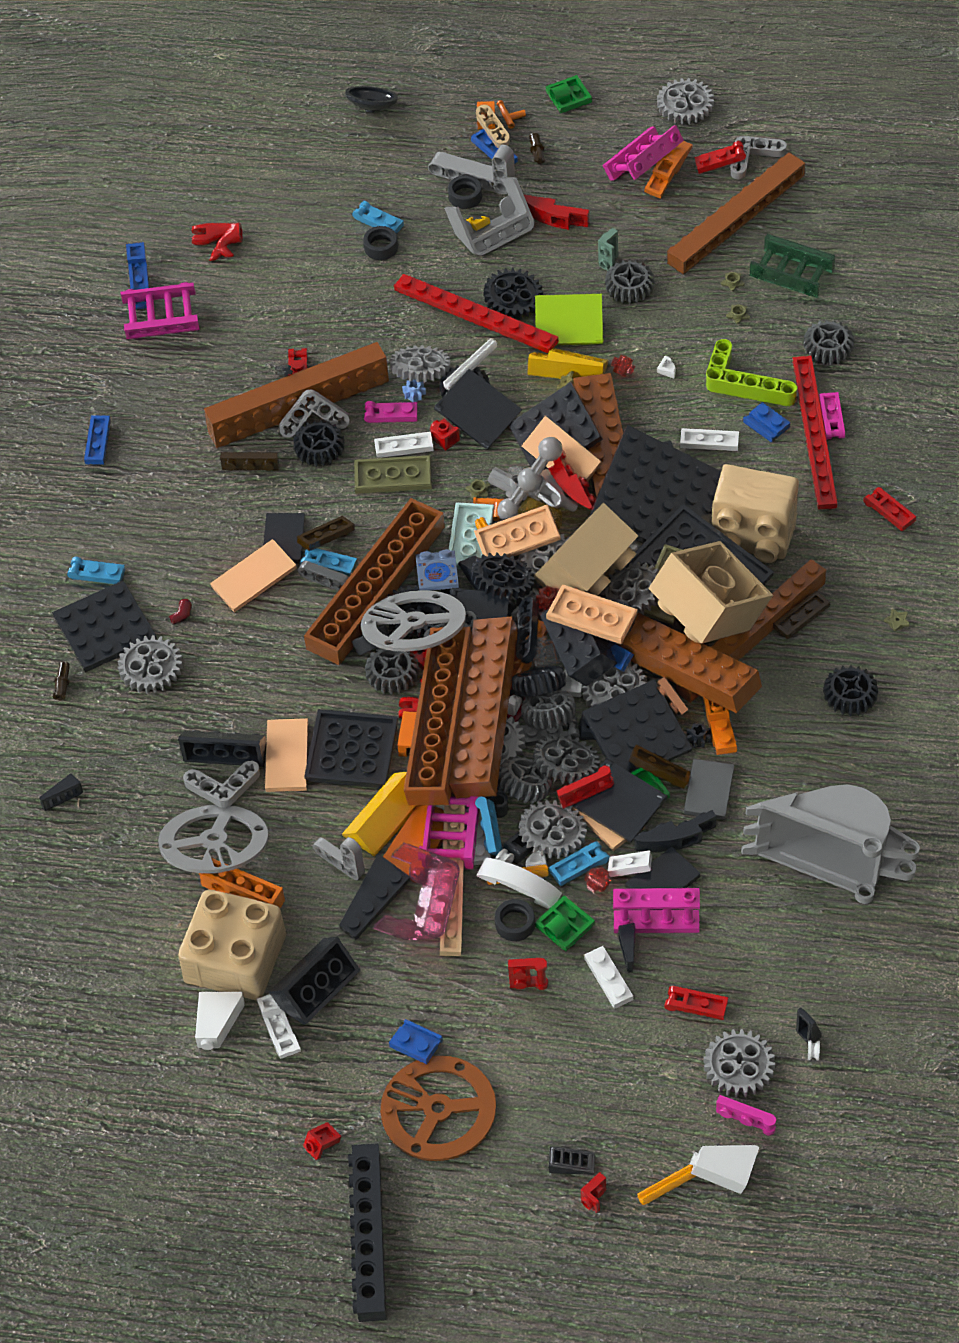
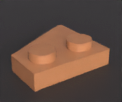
[657,677,688,715]

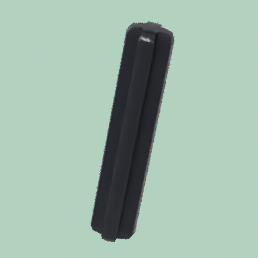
[275,365,293,376]

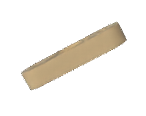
[476,105,510,148]

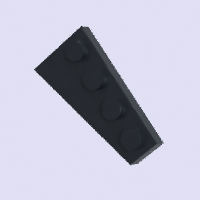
[339,854,411,940]

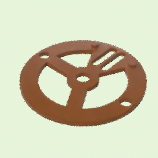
[380,1056,496,1161]

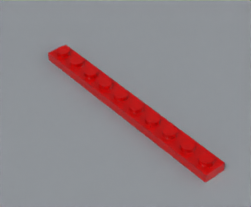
[394,274,559,353]
[793,356,838,510]

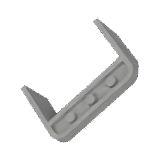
[444,177,534,255]

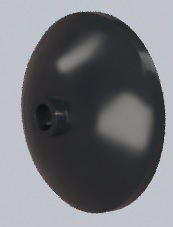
[345,86,398,113]

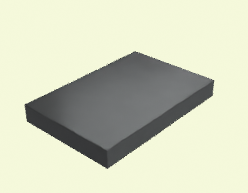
[684,759,734,820]

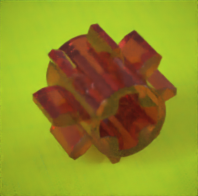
[611,354,636,377]
[536,586,558,610]
[584,867,611,894]

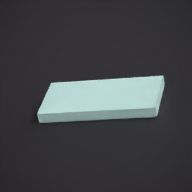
[449,502,494,569]

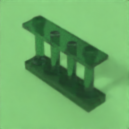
[749,234,835,298]

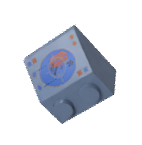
[416,549,459,591]

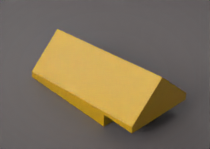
[528,348,609,379]
[342,772,417,856]

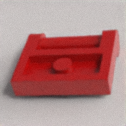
[508,958,548,990]

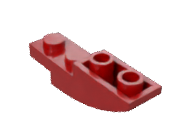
[523,194,589,230]
[548,450,596,510]

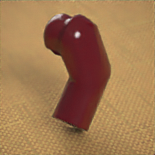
[169,599,192,625]

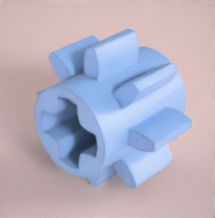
[402,380,426,402]

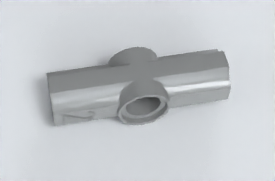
[487,467,543,508]

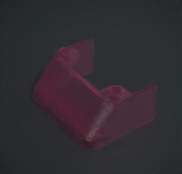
[373,842,460,940]

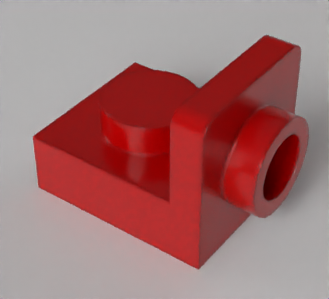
[303,1122,342,1160]
[580,1172,606,1213]

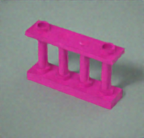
[602,125,684,181]
[120,282,200,339]
[419,796,480,869]
[613,888,700,933]

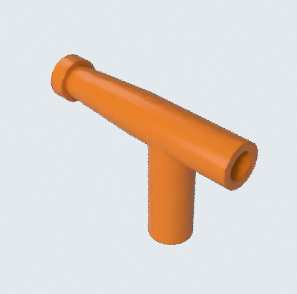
[497,100,526,129]
[473,497,504,521]

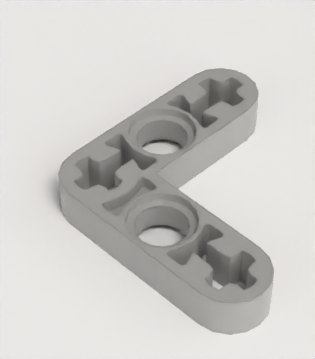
[730,136,787,179]
[279,390,350,438]
[183,761,260,808]
[312,837,365,880]

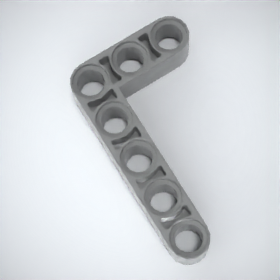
[428,145,515,195]

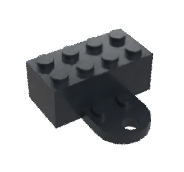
[540,599,635,686]

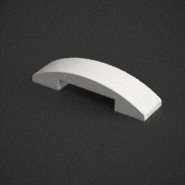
[477,858,562,909]
[257,994,301,1059]

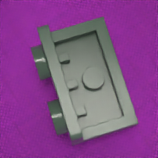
[598,228,618,271]

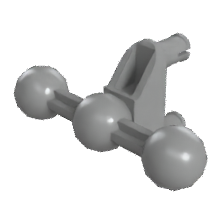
[497,437,578,520]

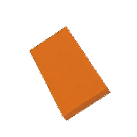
[383,805,444,883]

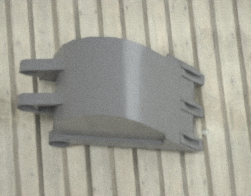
[741,784,920,904]

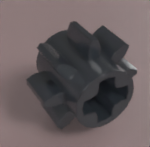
[687,723,711,748]

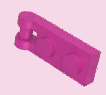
[819,392,845,440]
[364,401,418,423]
[716,1095,776,1136]

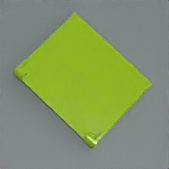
[535,294,604,345]

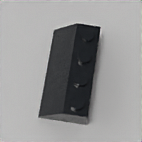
[178,730,266,767]
[269,936,360,1025]

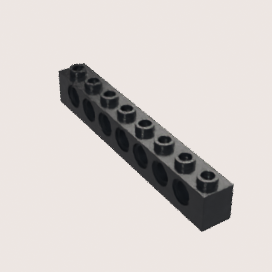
[348,1143,386,1322]

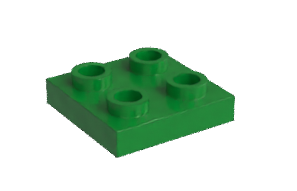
[545,75,592,114]
[535,896,595,952]

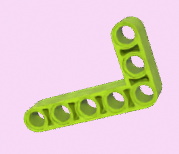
[706,339,797,406]

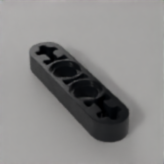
[516,597,539,664]

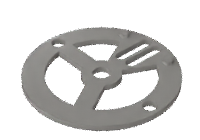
[361,590,466,652]
[158,805,268,873]

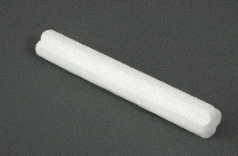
[443,338,497,390]

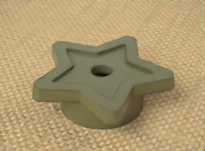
[721,272,745,291]
[726,304,750,324]
[556,371,574,390]
[465,479,490,500]
[884,609,910,631]

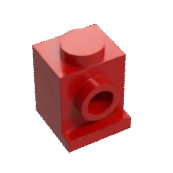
[430,418,460,451]

